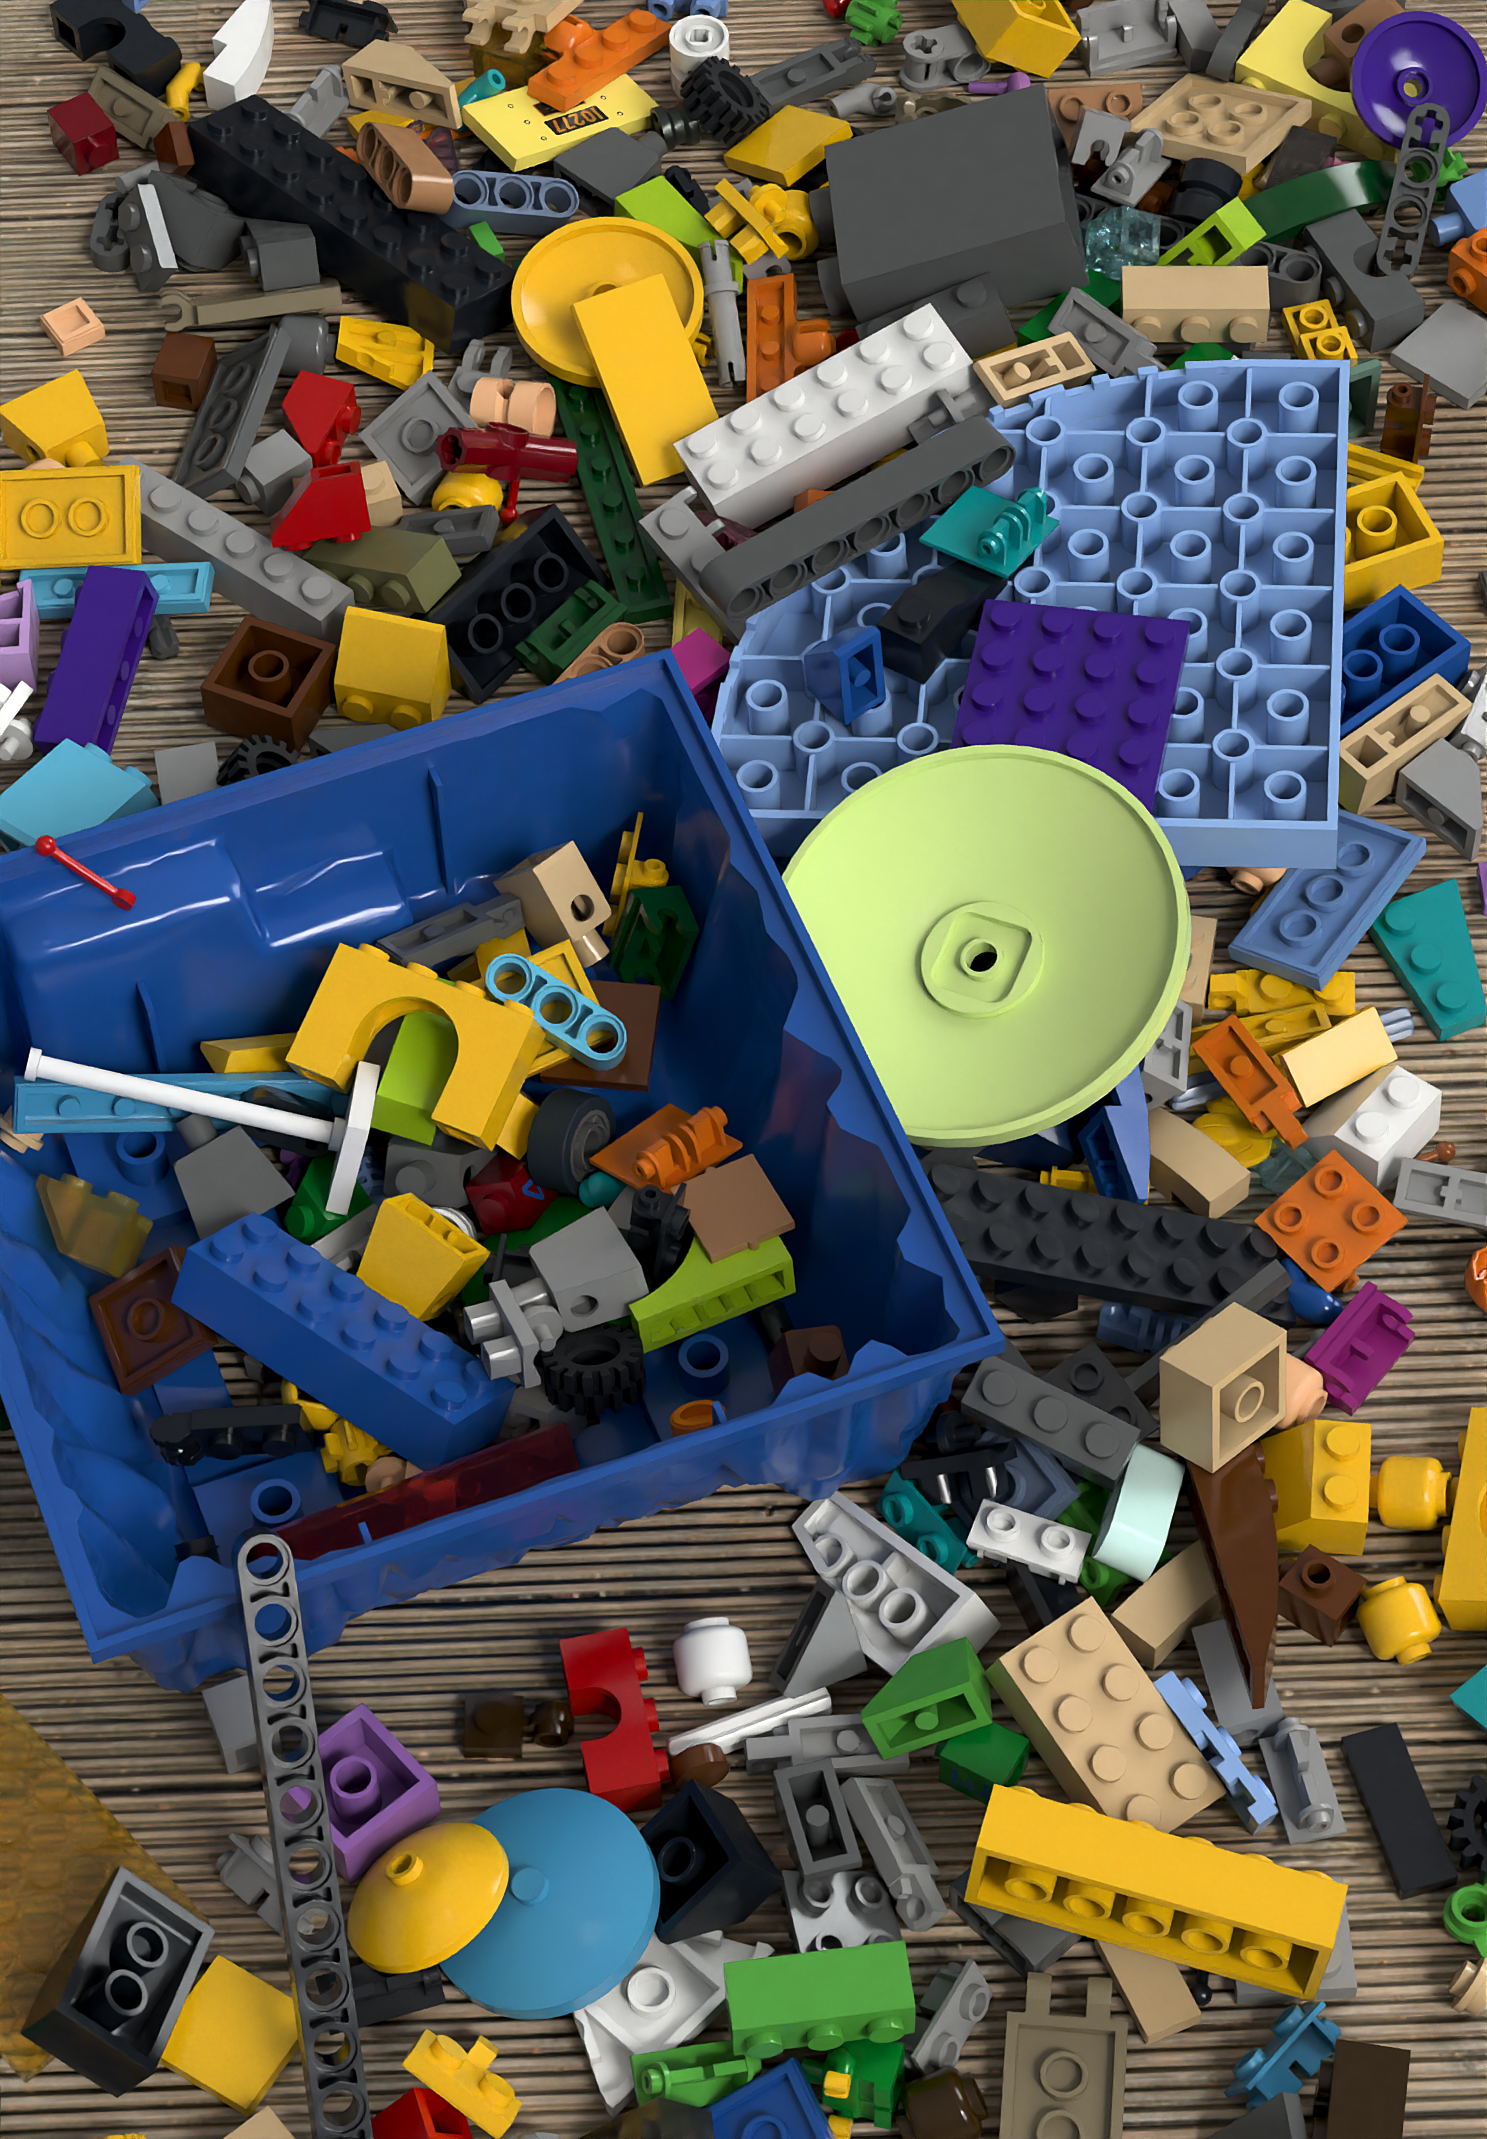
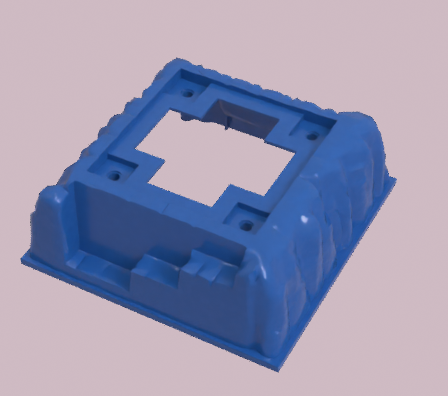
[0,648,1005,1695]

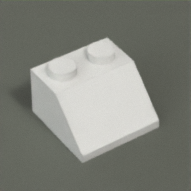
[1294,1065,1442,1194]

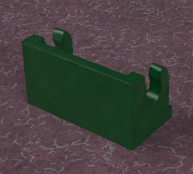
[512,580,629,686]
[605,885,700,1001]

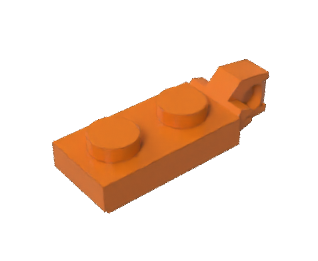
[1190,1013,1309,1151]

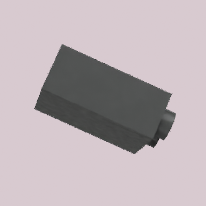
[809,83,1090,325]

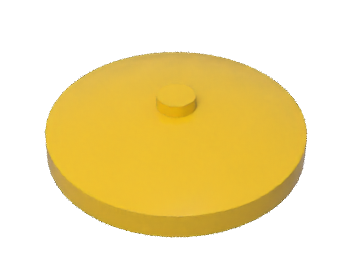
[511,217,704,388]

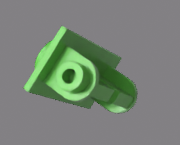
[629,2039,762,2117]

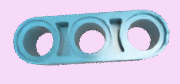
[486,954,627,1070]

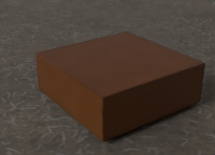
[153,121,195,177]

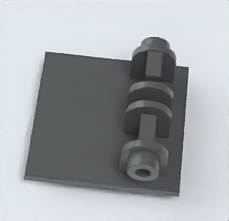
[779,1870,912,1980]

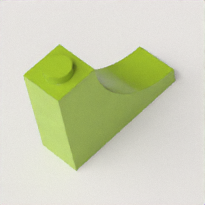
[629,1235,796,1354]

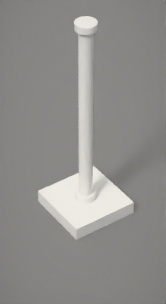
[24,1047,381,1216]

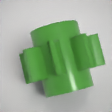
[845,0,902,48]
[1409,146,1469,204]

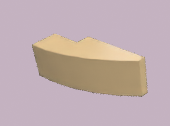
[1148,1107,1251,1219]
[1110,1539,1221,1671]

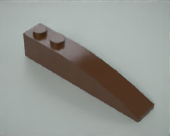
[1178,1440,1279,1709]

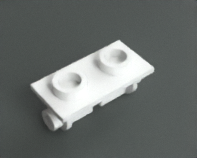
[966,1499,1092,1585]

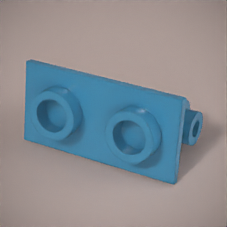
[1224,2001,1341,2111]

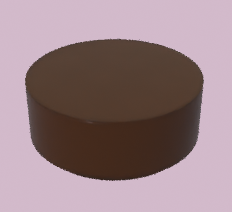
[669,1743,730,1792]

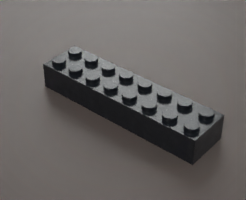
[186,94,517,355]

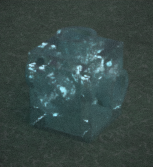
[1085,205,1161,281]

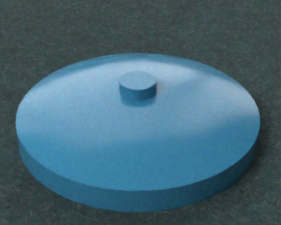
[439,1788,660,2020]

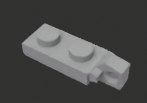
[1047,287,1170,378]
[744,1713,910,1778]
[840,1777,949,1932]

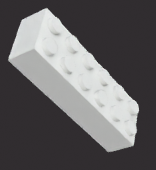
[673,303,980,542]

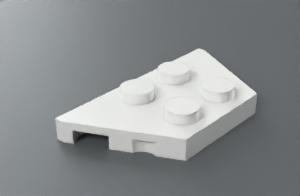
[572,1930,775,2118]

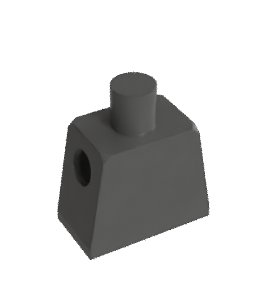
[553,127,667,218]
[172,1113,295,1240]
[383,1131,500,1208]

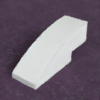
[203,0,274,111]

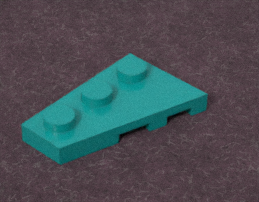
[1366,878,1487,1042]

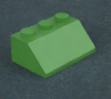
[723,1940,916,2059]

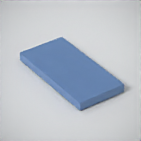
[1228,808,1427,992]

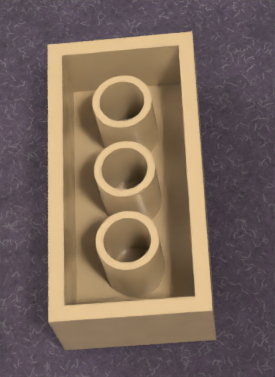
[984,1596,1228,1834]

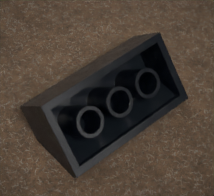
[409,504,611,705]

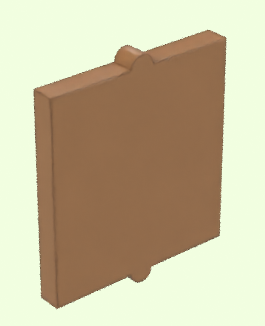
[669,1154,795,1264]

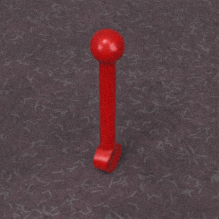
[500,477,521,526]
[35,835,137,911]

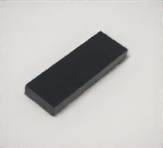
[1340,1722,1458,1900]

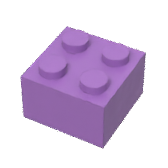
[280,1702,441,1884]

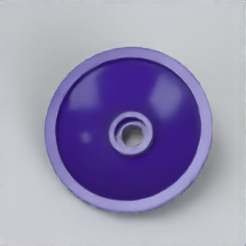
[1350,11,1487,152]

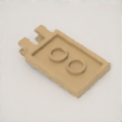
[462,0,584,54]

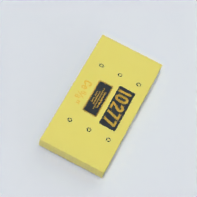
[461,73,659,172]

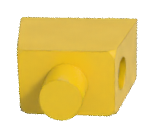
[0,369,110,468]
[356,1192,491,1322]

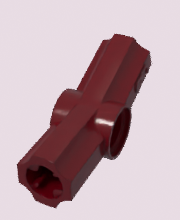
[435,422,579,483]

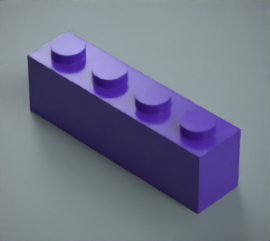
[33,565,160,757]

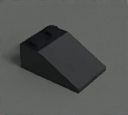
[19,1865,216,2098]

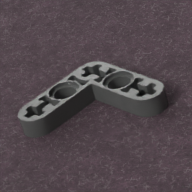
[1206,0,1270,82]

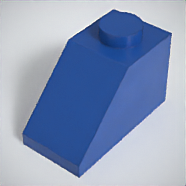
[804,625,886,725]

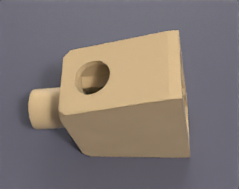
[493,840,612,969]

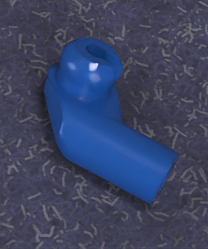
[1281,1258,1343,1325]

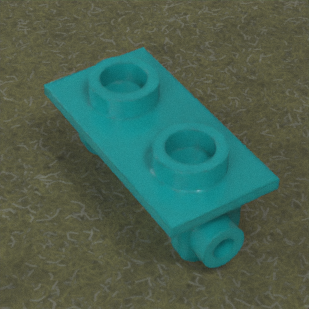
[876,1468,981,1576]

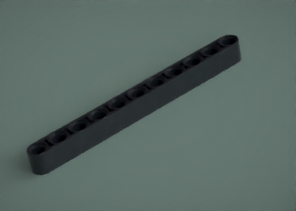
[231,1526,374,2139]

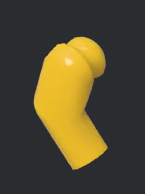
[166,62,207,122]

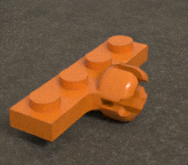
[527,8,673,113]
[746,273,837,404]

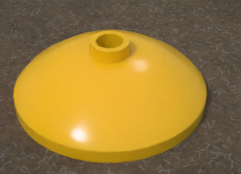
[347,1822,509,1974]

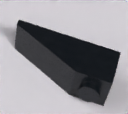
[877,560,1008,685]

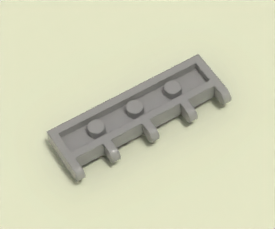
[637,486,747,646]

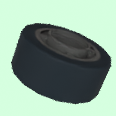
[527,1088,617,1197]

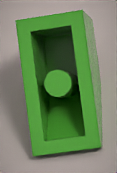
[861,1636,992,1761]

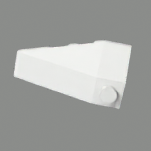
[791,1491,1002,1677]

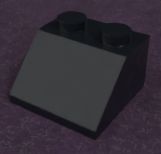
[639,1778,785,1945]

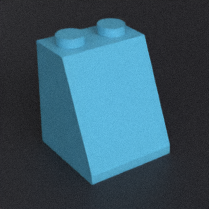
[0,738,162,853]

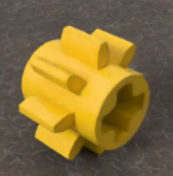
[320,1418,393,1486]

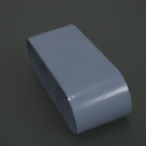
[437,170,579,236]

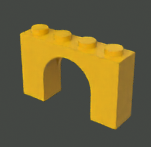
[285,943,546,1152]
[1433,1407,1487,1631]

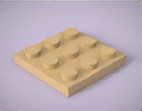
[1121,73,1312,175]

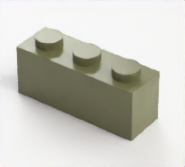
[302,525,462,614]

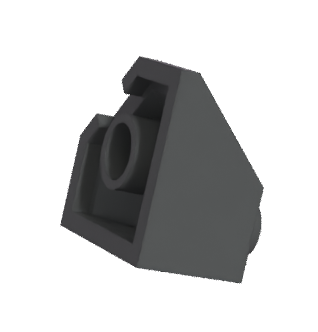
[147,170,251,272]

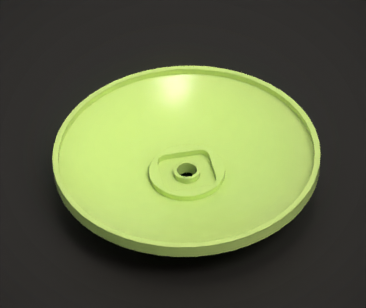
[782,744,1192,1148]

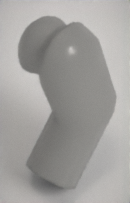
[827,83,898,120]

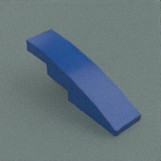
[1077,1064,1151,1204]

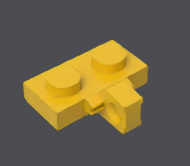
[401,2028,522,2139]

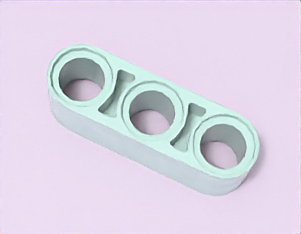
[1092,1443,1186,1583]

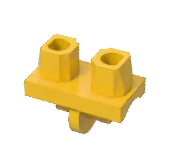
[704,178,790,266]

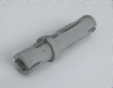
[698,240,747,389]

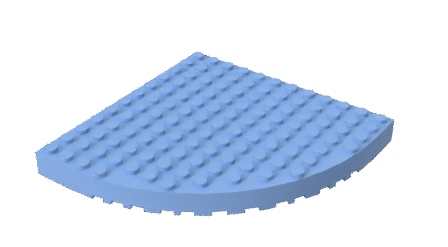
[711,359,1350,869]

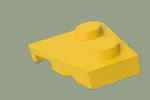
[335,315,435,391]

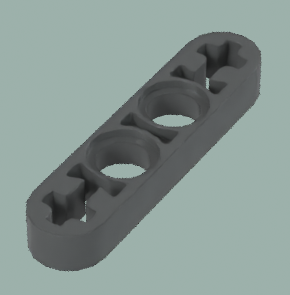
[1375,103,1450,280]

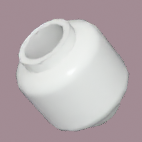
[672,1617,753,1706]

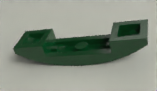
[1242,160,1411,244]

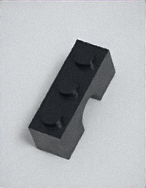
[49,0,182,98]

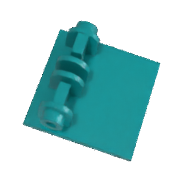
[919,485,1059,579]

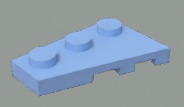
[1153,1670,1278,1836]

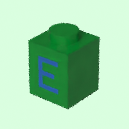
[935,1721,1030,1806]

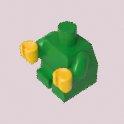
[802,2039,905,2139]

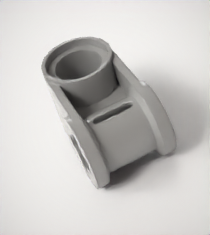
[899,22,992,93]

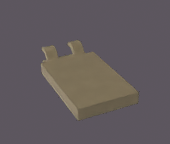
[160,277,343,332]
[999,1972,1128,2139]

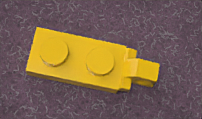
[1208,969,1356,1026]

